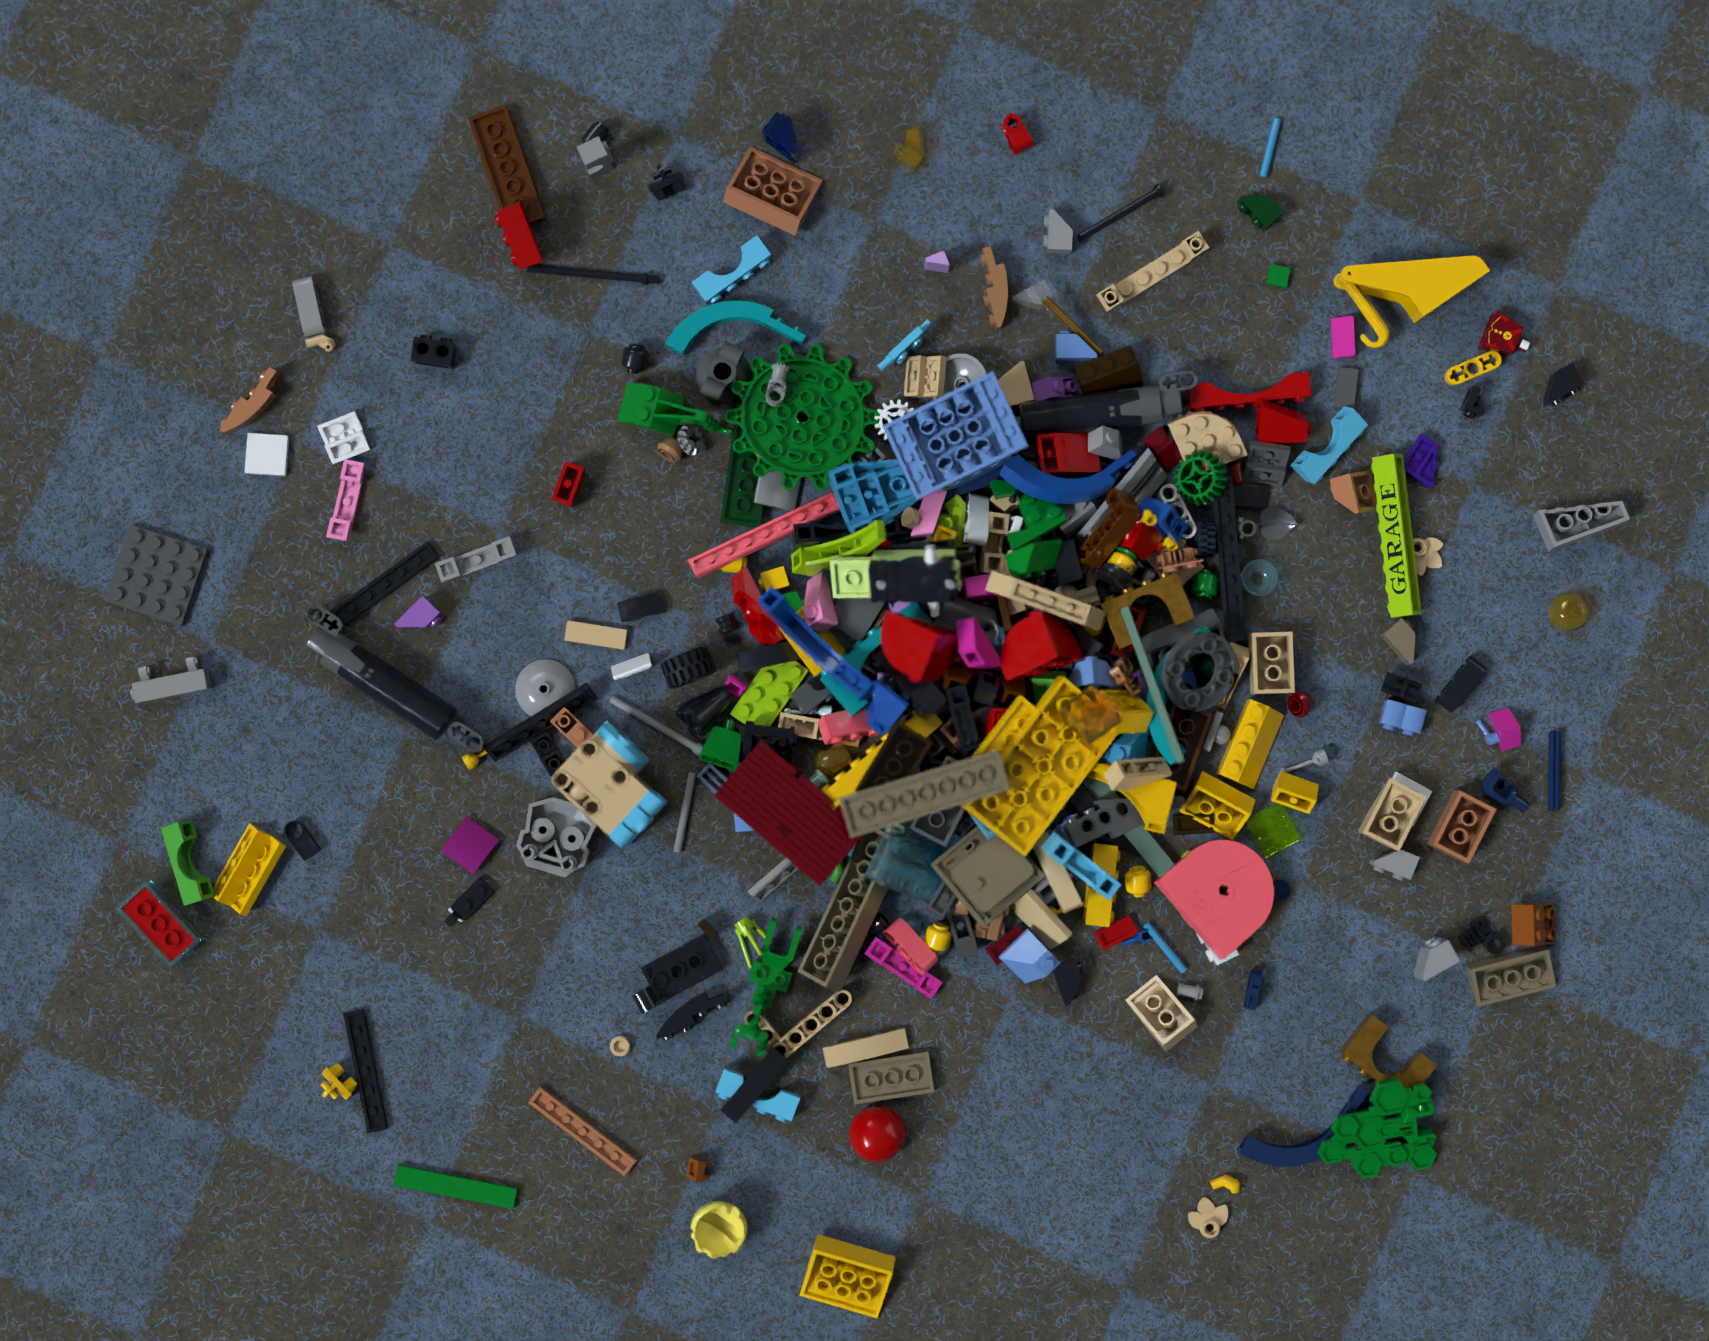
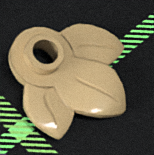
[1413,537,1443,576]
[1188,1197,1228,1238]

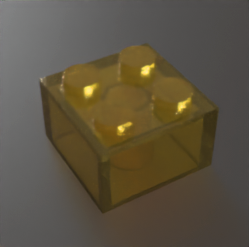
[1060,685,1122,745]

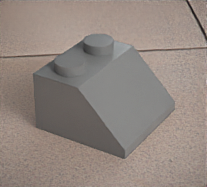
[1413,936,1460,981]

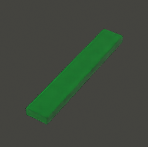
[394,1164,518,1209]

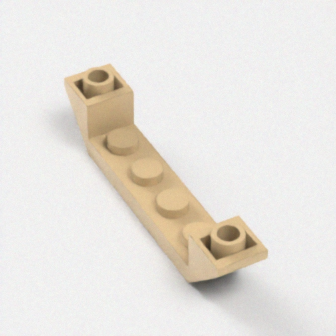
[1096,231,1209,312]
[985,571,1106,631]

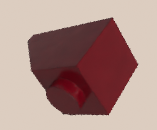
[1142,426,1183,472]

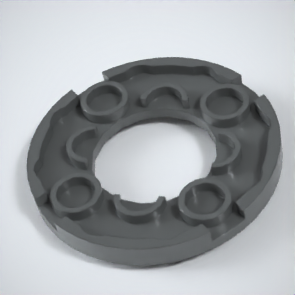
[1161,631,1237,712]

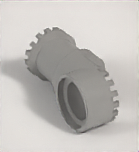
[765,363,790,407]

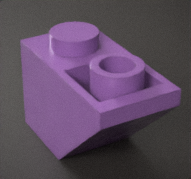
[1031,377,1078,401]

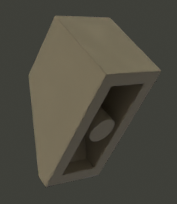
[1380,618,1415,665]

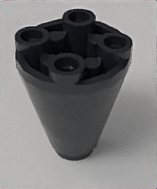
[675,686,733,738]

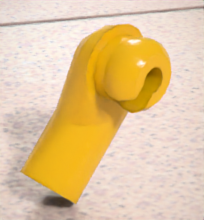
[1210,1175,1240,1194]

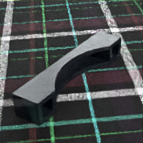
[792,515,913,552]

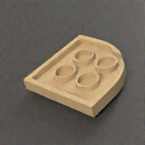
[1168,411,1248,474]

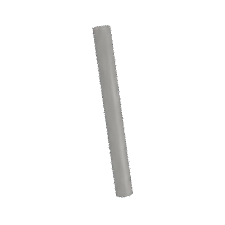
[673,772,697,853]

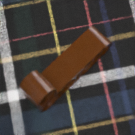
[1077,488,1140,568]

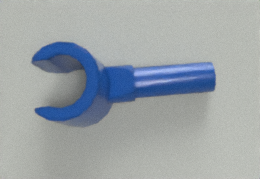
[1122,930,1151,946]

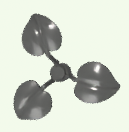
[1208,481,1297,573]

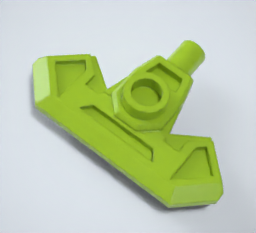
[934,495,966,546]

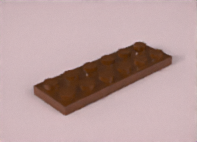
[468,105,546,224]

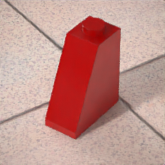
[1255,398,1311,443]

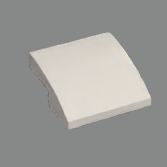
[317,411,370,464]

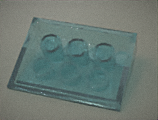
[864,824,943,903]

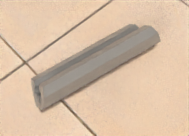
[1076,448,1168,544]

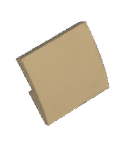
[904,355,946,398]

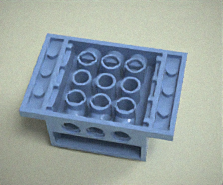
[883,371,1029,500]

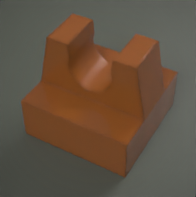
[686,1157,712,1182]

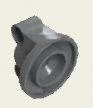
[696,341,752,404]

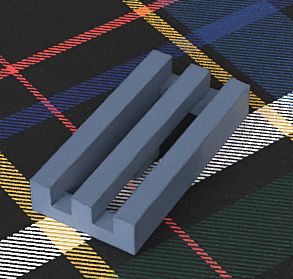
[696,763,728,794]

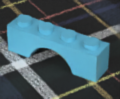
[692,235,772,305]
[1290,406,1368,484]
[1041,832,1122,900]
[715,1067,801,1122]

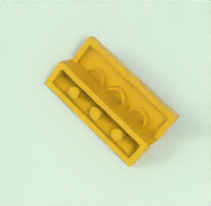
[213,823,286,917]

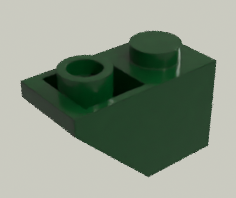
[1236,196,1284,232]

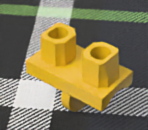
[321,1063,358,1100]

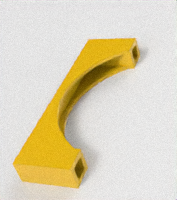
[1085,763,1177,834]

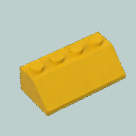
[1216,699,1284,790]

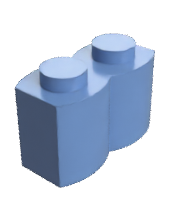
[1379,699,1427,737]

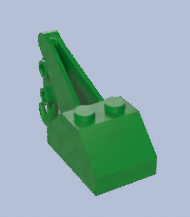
[617,383,733,437]

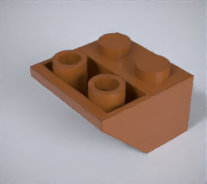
[1511,903,1557,946]

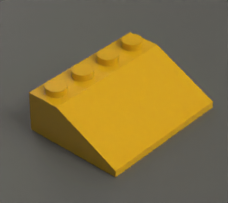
[799,1234,896,1319]

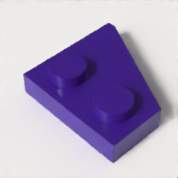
[1404,434,1438,489]

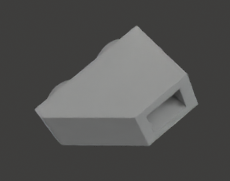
[1043,209,1073,254]
[1369,850,1420,882]

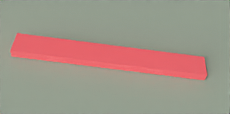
[688,491,840,579]

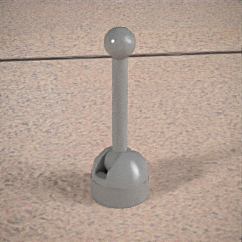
[1280,748,1329,773]

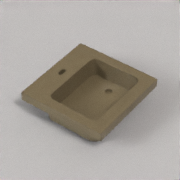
[930,826,1045,928]

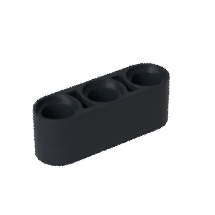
[1435,655,1488,713]

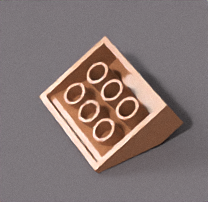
[723,146,823,236]

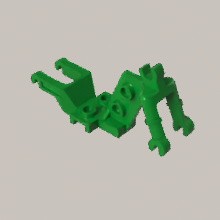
[729,917,803,1058]

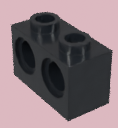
[410,335,457,369]

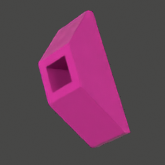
[956,617,1002,669]

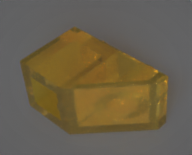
[893,124,925,174]

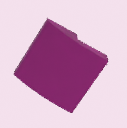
[441,816,499,875]

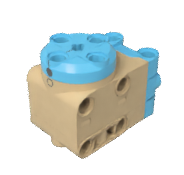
[552,720,668,849]

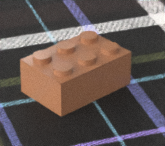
[1427,790,1496,864]

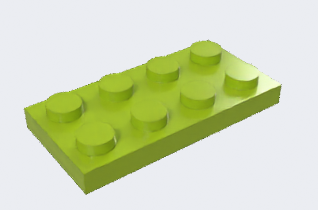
[730,661,809,737]

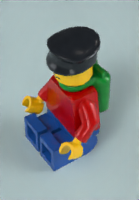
[1096,498,1188,591]

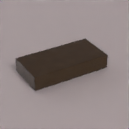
[1172,813,1214,835]

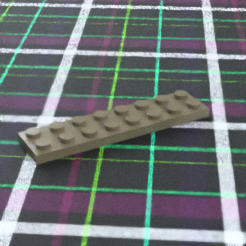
[839,750,1010,838]

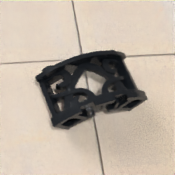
[742,721,798,764]

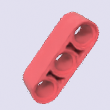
[884,918,938,975]

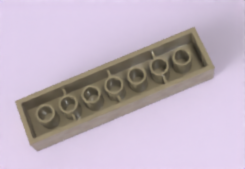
[797,829,909,992]

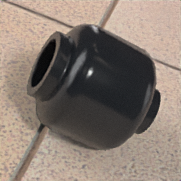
[621,343,649,374]

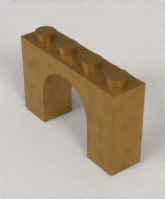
[1100,572,1195,649]
[1339,1013,1437,1090]

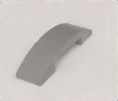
[435,536,517,582]

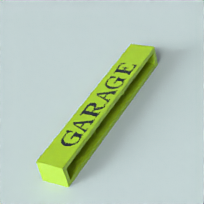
[1371,454,1422,618]

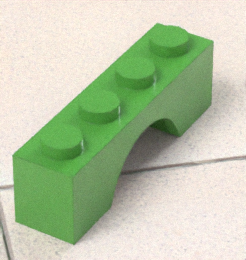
[161,819,215,906]

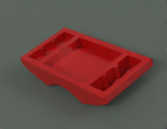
[731,567,784,646]

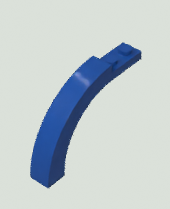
[999,449,1137,504]
[757,587,876,702]

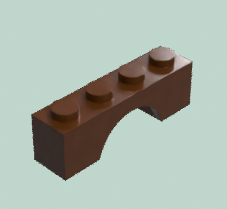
[941,661,1026,707]

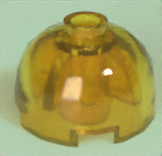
[1548,592,1590,632]

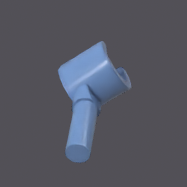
[1476,720,1500,745]

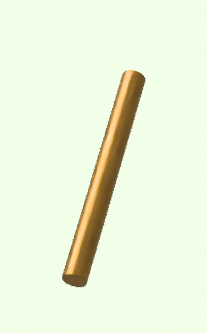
[1042,296,1104,356]

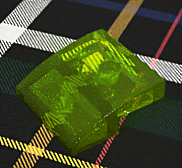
[1245,803,1301,858]

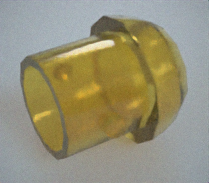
[813,743,852,778]

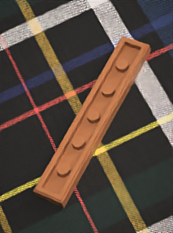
[528,1086,638,1177]

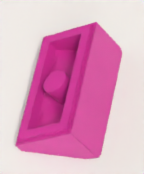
[1331,316,1356,359]

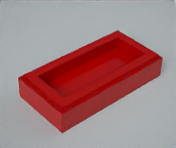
[1094,914,1139,951]

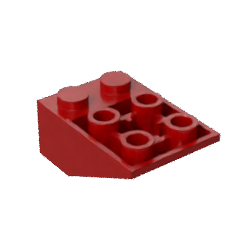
[1035,433,1101,478]

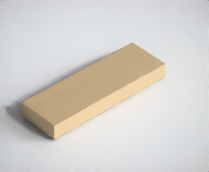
[564,620,628,650]

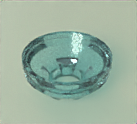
[1241,559,1278,596]

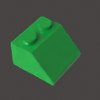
[1005,539,1062,580]

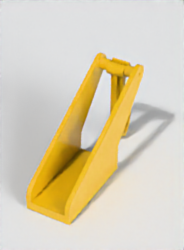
[1334,256,1490,348]

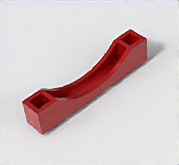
[1186,372,1311,412]

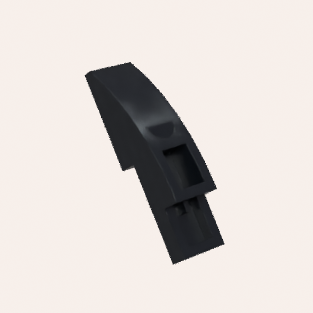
[656,991,730,1041]

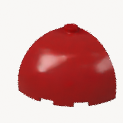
[1001,609,1084,681]
[881,610,959,683]

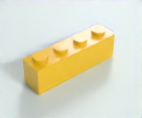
[1082,843,1121,927]

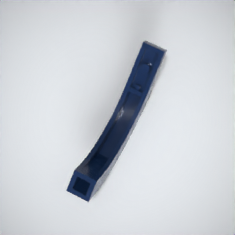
[1237,1085,1369,1167]

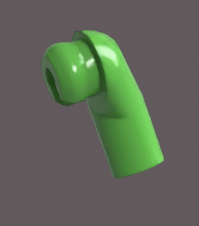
[829,860,846,884]

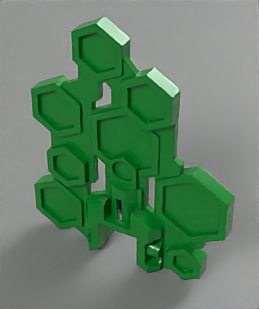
[1317,1078,1437,1179]

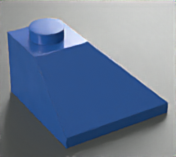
[865,678,909,736]

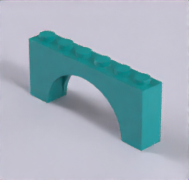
[820,602,937,717]

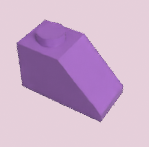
[394,596,443,628]

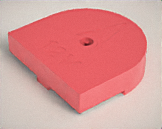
[1154,840,1274,960]

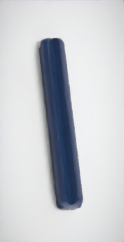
[1548,731,1561,811]

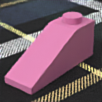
[804,571,839,633]

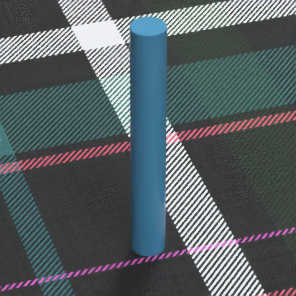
[1259,118,1281,178]
[1143,921,1188,974]

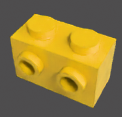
[1271,771,1319,814]

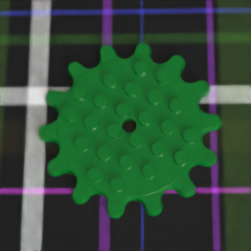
[725,344,880,491]

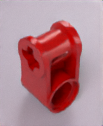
[1002,113,1034,155]

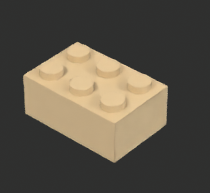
[1248,632,1295,695]

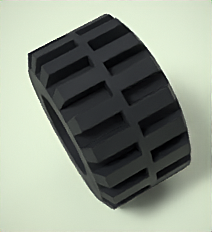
[660,647,716,689]

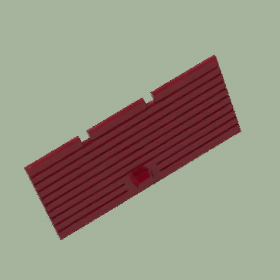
[713,740,864,886]

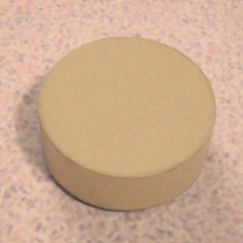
[901,507,919,529]
[610,1035,631,1056]

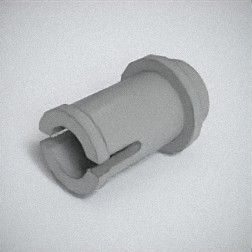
[1176,983,1203,1001]

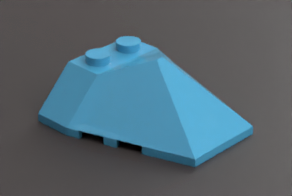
[828,459,918,534]

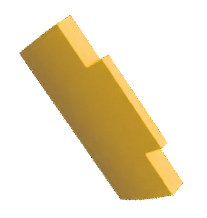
[960,676,1118,856]

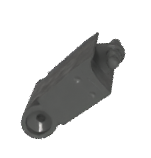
[920,593,1000,642]

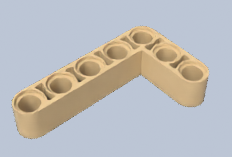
[745,988,852,1058]

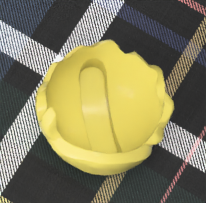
[691,1201,747,1259]

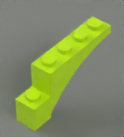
[791,520,886,577]

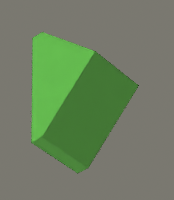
[1031,671,1068,705]

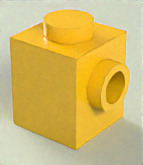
[758,566,790,591]

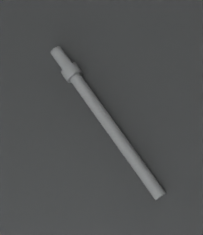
[609,695,704,756]

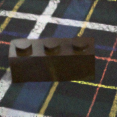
[1073,345,1143,395]

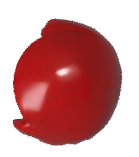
[848,1106,907,1163]

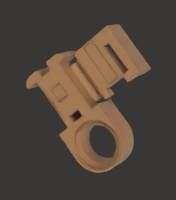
[1109,656,1144,696]

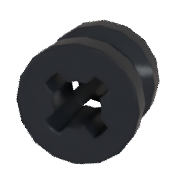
[715,613,739,635]

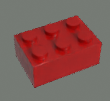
[495,200,543,270]

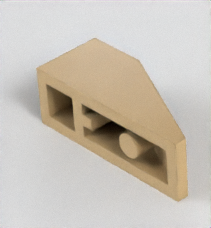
[1104,757,1172,791]

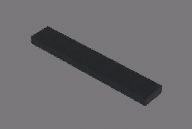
[330,541,440,626]
[484,682,598,762]
[343,1009,388,1133]

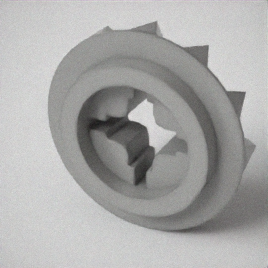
[677,424,706,456]

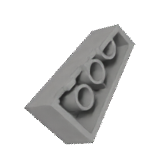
[1533,501,1630,552]

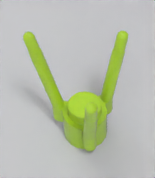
[734,916,773,968]

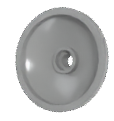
[933,353,987,400]
[515,659,576,716]

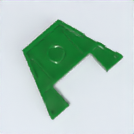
[990,480,1066,552]

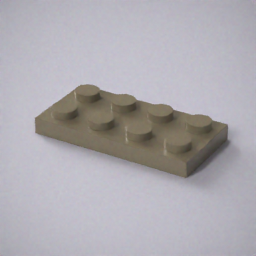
[848,1051,934,1104]

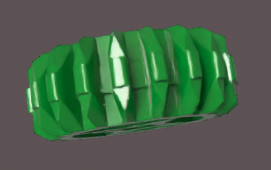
[1173,450,1228,506]

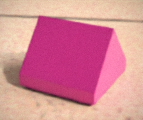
[723,673,749,699]

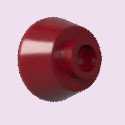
[1287,691,1314,718]

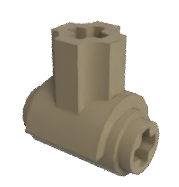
[1055,585,1101,624]

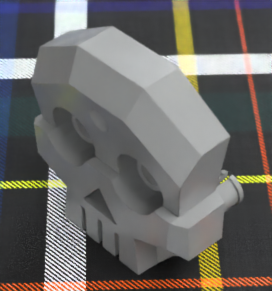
[516,797,597,877]

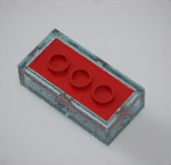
[115,880,206,968]

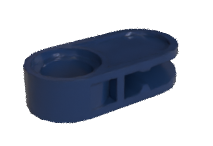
[1244,969,1262,1010]

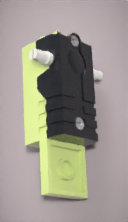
[830,545,961,617]

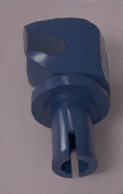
[1481,768,1530,813]

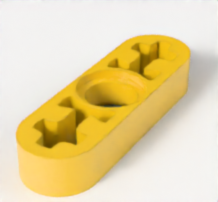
[1444,351,1501,386]

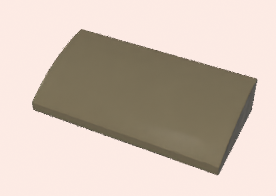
[1465,945,1556,1007]

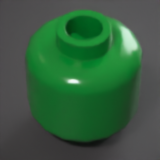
[1191,570,1218,601]

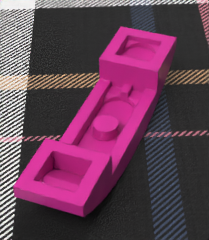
[864,937,943,999]

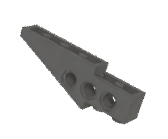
[1061,796,1186,848]

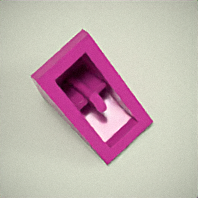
[962,573,997,602]
[1489,707,1521,752]

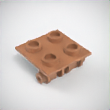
[1156,547,1203,572]

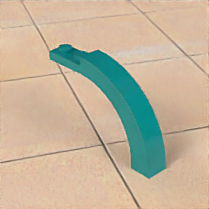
[665,301,806,356]
[1147,626,1211,766]

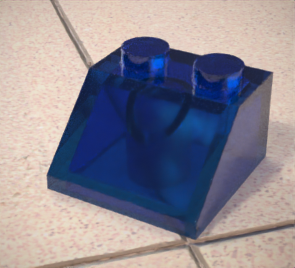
[762,112,797,164]

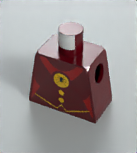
[1477,310,1530,356]

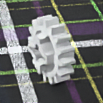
[874,399,914,441]

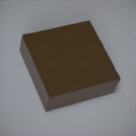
[698,919,718,939]

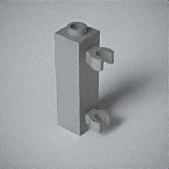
[130,657,212,704]

